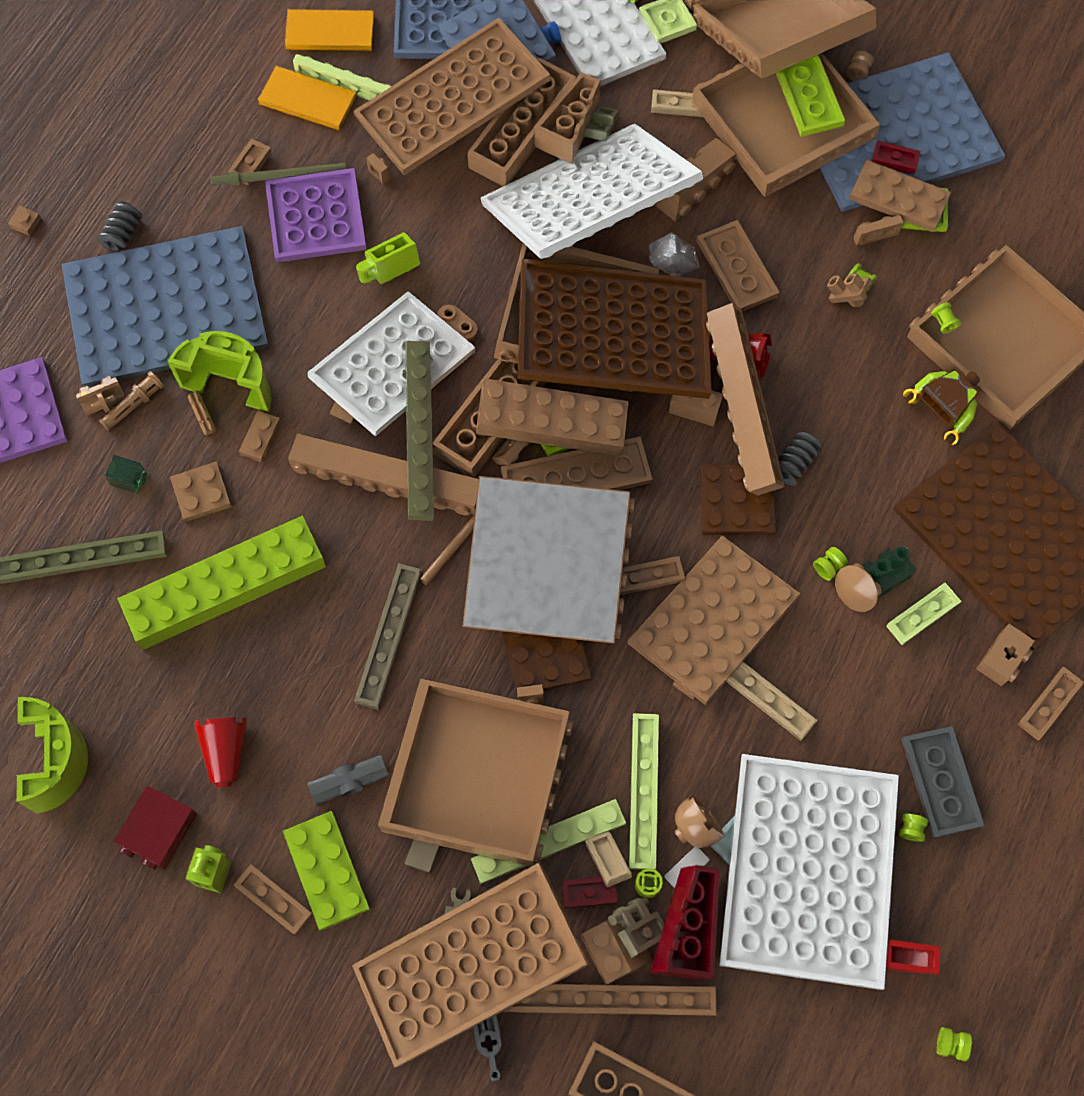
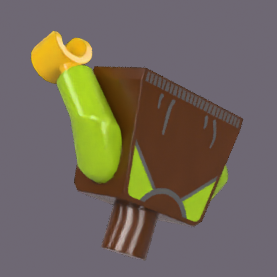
[903,370,980,445]

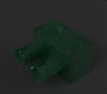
[862,546,917,599]

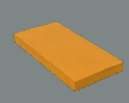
[285,9,374,51]
[258,66,357,131]

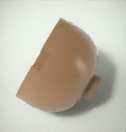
[675,794,724,848]

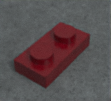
[871,140,921,174]
[562,877,618,909]

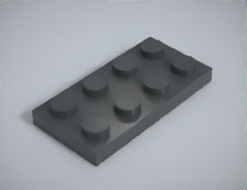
[901,726,985,839]

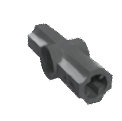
[308,755,389,805]

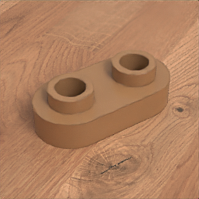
[437,305,478,343]

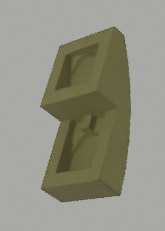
[584,106,619,141]

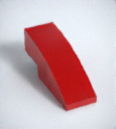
[885,939,940,975]

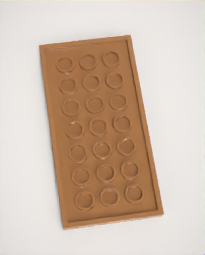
[354,18,551,175]
[352,863,589,1068]

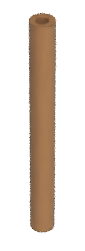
[420,514,475,585]

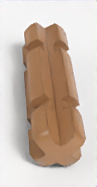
[188,392,216,435]

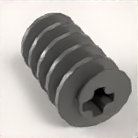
[97,201,143,252]
[778,432,823,485]

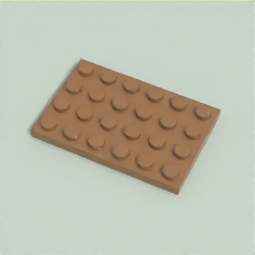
[628,536,800,705]

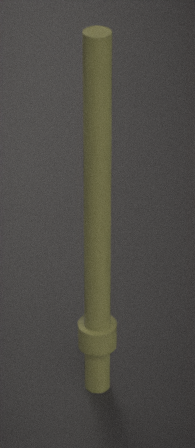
[210,163,346,186]

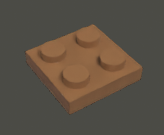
[170,462,232,522]

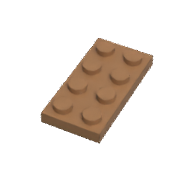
[849,159,951,232]
[696,220,780,312]

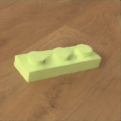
[886,583,961,645]

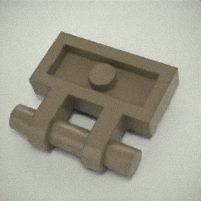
[608,897,664,958]

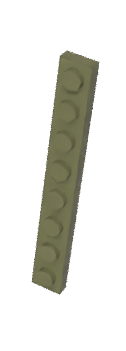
[405,340,434,521]
[0,531,167,584]

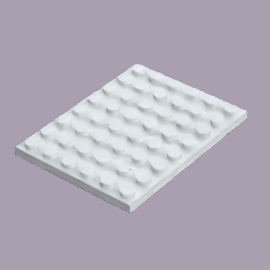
[481,124,703,259]
[719,754,899,990]

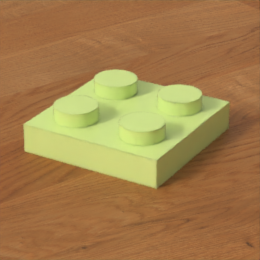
[639,0,697,44]

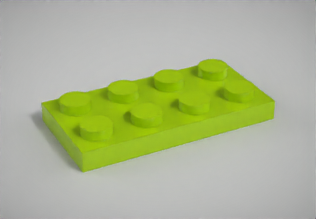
[776,54,845,137]
[283,811,370,931]

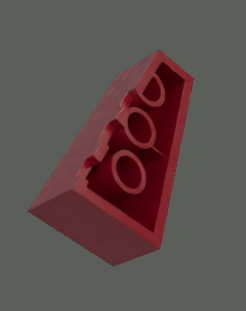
[650,865,720,980]

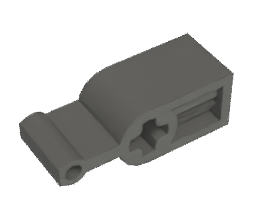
[473,1014,502,1082]

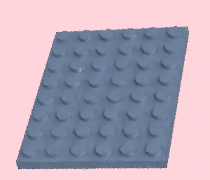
[820,52,1005,212]
[62,226,269,387]

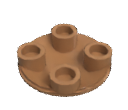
[835,563,882,612]

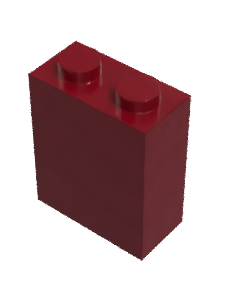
[114,786,197,870]

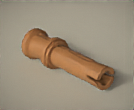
[98,371,165,432]

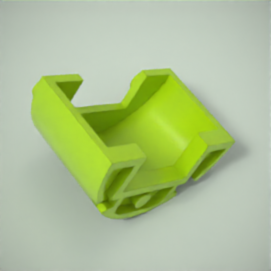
[168,331,271,412]
[17,697,88,814]

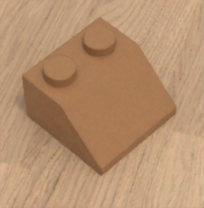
[581,921,653,985]

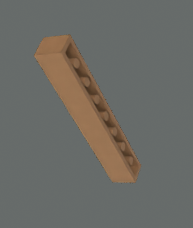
[706,303,785,496]
[288,433,479,515]

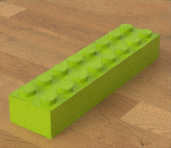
[117,515,326,650]

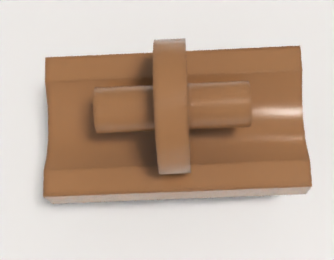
[827,273,873,307]
[76,376,125,416]

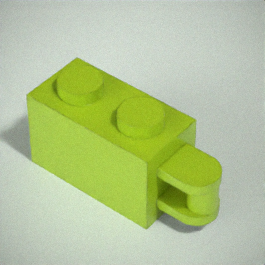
[356,232,420,284]
[186,845,231,893]

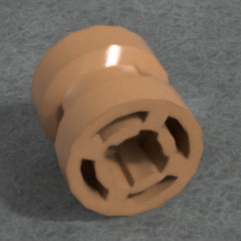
[846,51,874,81]

